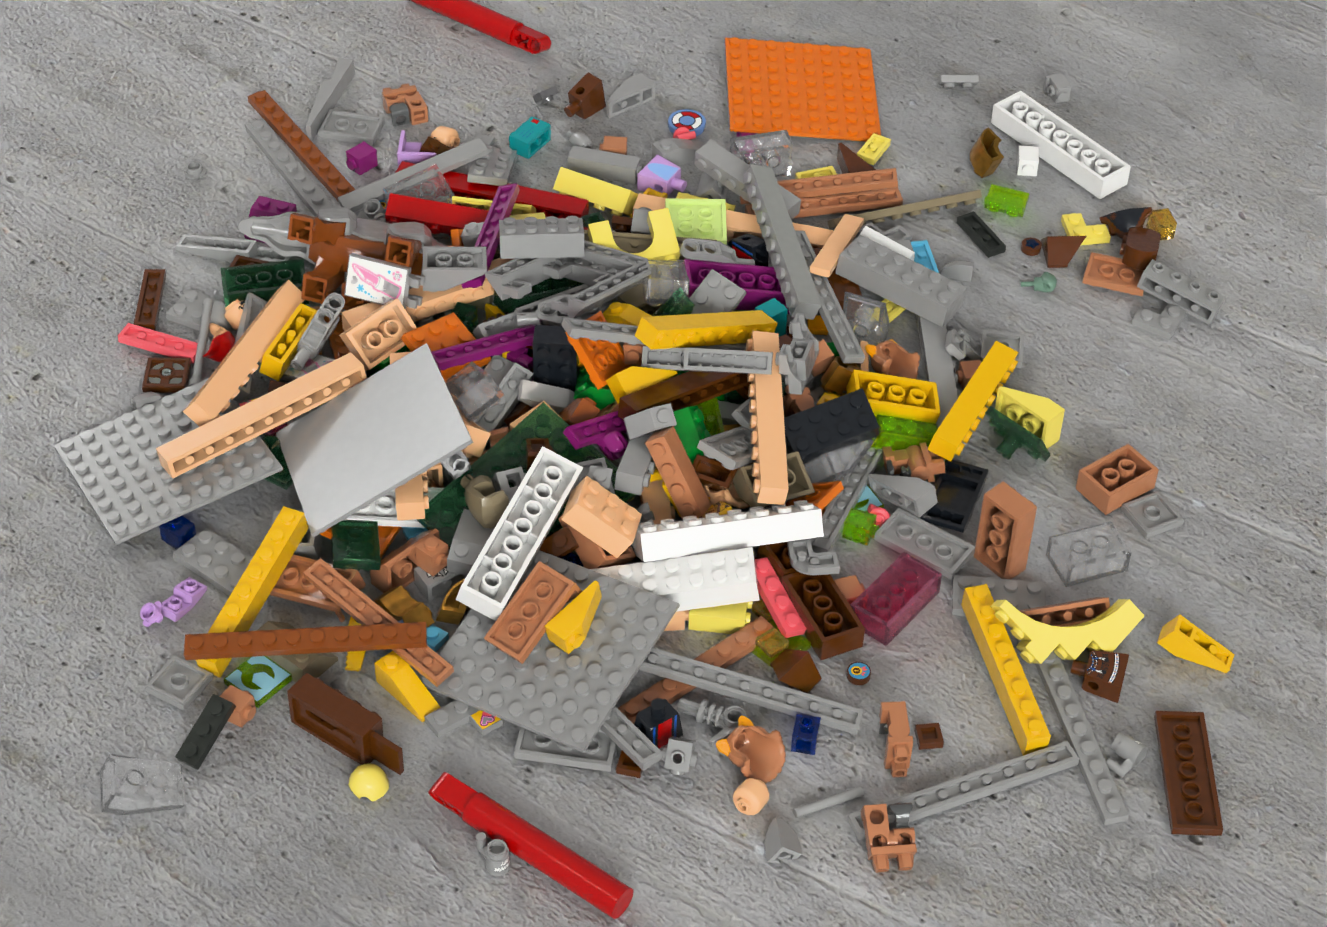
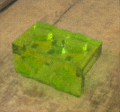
[984,184,1029,217]

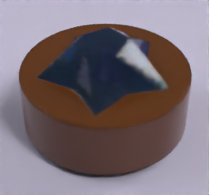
[1021,237,1042,256]

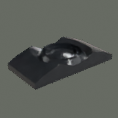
[920,460,989,533]

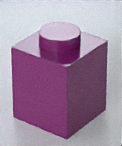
[346,141,378,175]

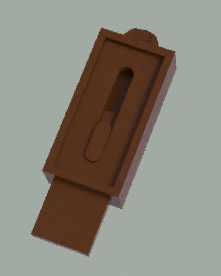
[287,673,404,775]

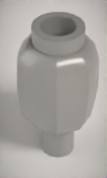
[567,130,593,149]

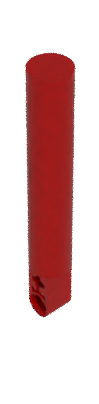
[409,0,551,54]
[428,772,634,919]

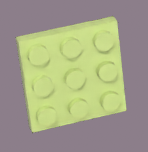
[665,198,727,245]

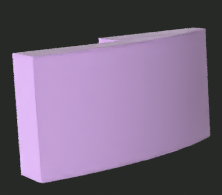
[161,577,207,622]

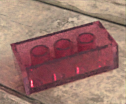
[850,552,942,646]

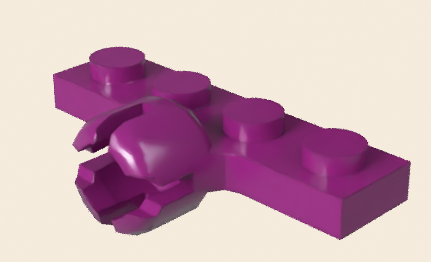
[563,411,629,461]

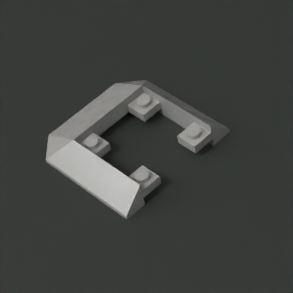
[485,240,651,319]

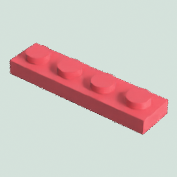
[118,323,198,364]
[755,557,807,638]

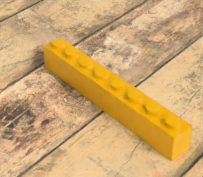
[635,310,778,350]
[927,341,1019,462]
[196,506,309,678]
[961,584,1051,756]

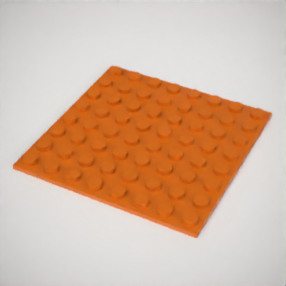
[725,37,881,142]

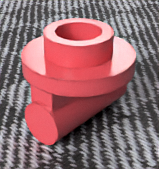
[673,127,696,140]
[867,504,891,528]

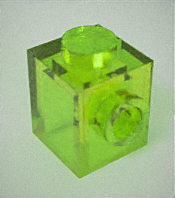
[842,507,879,546]

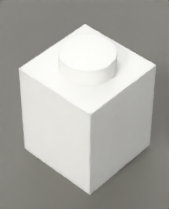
[1017,146,1039,176]

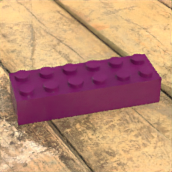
[679,259,790,314]

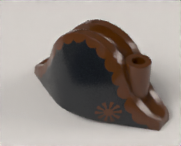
[1099,207,1152,239]

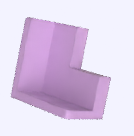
[397,130,437,167]

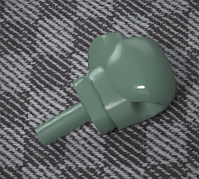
[1021,272,1057,293]

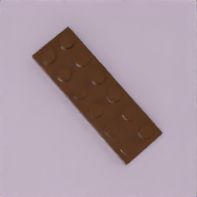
[1154,711,1223,836]

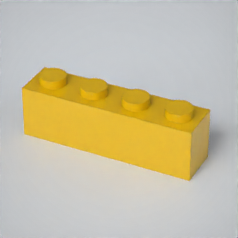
[260,303,317,381]

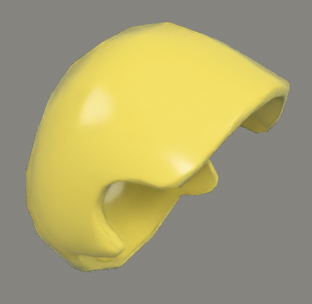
[348,763,389,801]

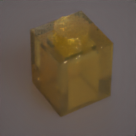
[1146,208,1177,240]

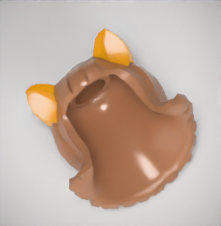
[865,339,920,379]
[715,715,786,784]

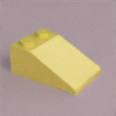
[993,386,1065,453]

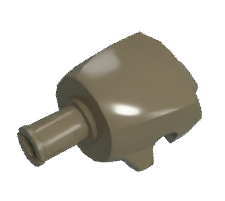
[461,474,509,529]

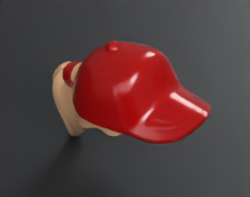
[203,323,235,362]

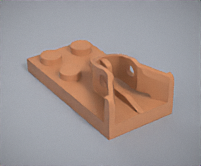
[270,554,366,622]
[484,561,582,664]

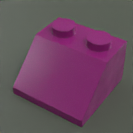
[244,196,297,244]

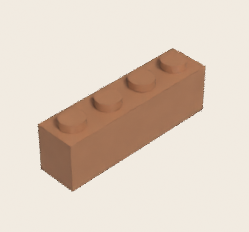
[645,426,712,520]
[1018,597,1110,627]

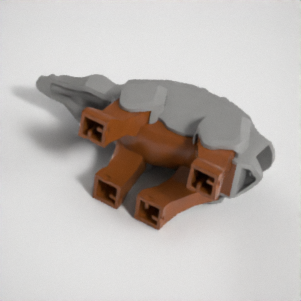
[238,207,446,310]

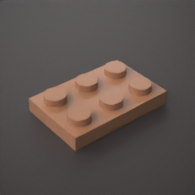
[1082,252,1144,297]

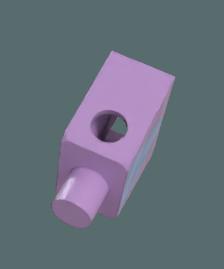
[637,155,687,195]

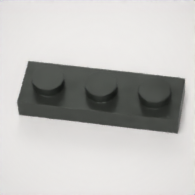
[956,211,1006,258]
[175,694,236,770]

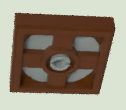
[142,358,192,393]

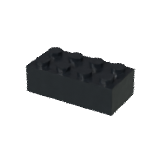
[533,325,579,392]
[784,388,880,464]

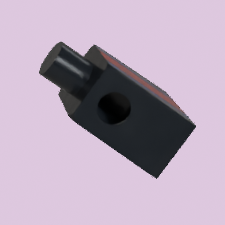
[728,234,768,267]
[634,698,683,749]

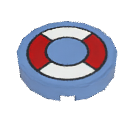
[668,109,706,136]

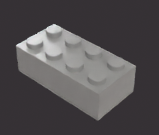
[499,216,585,259]

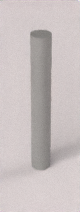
[793,786,864,818]

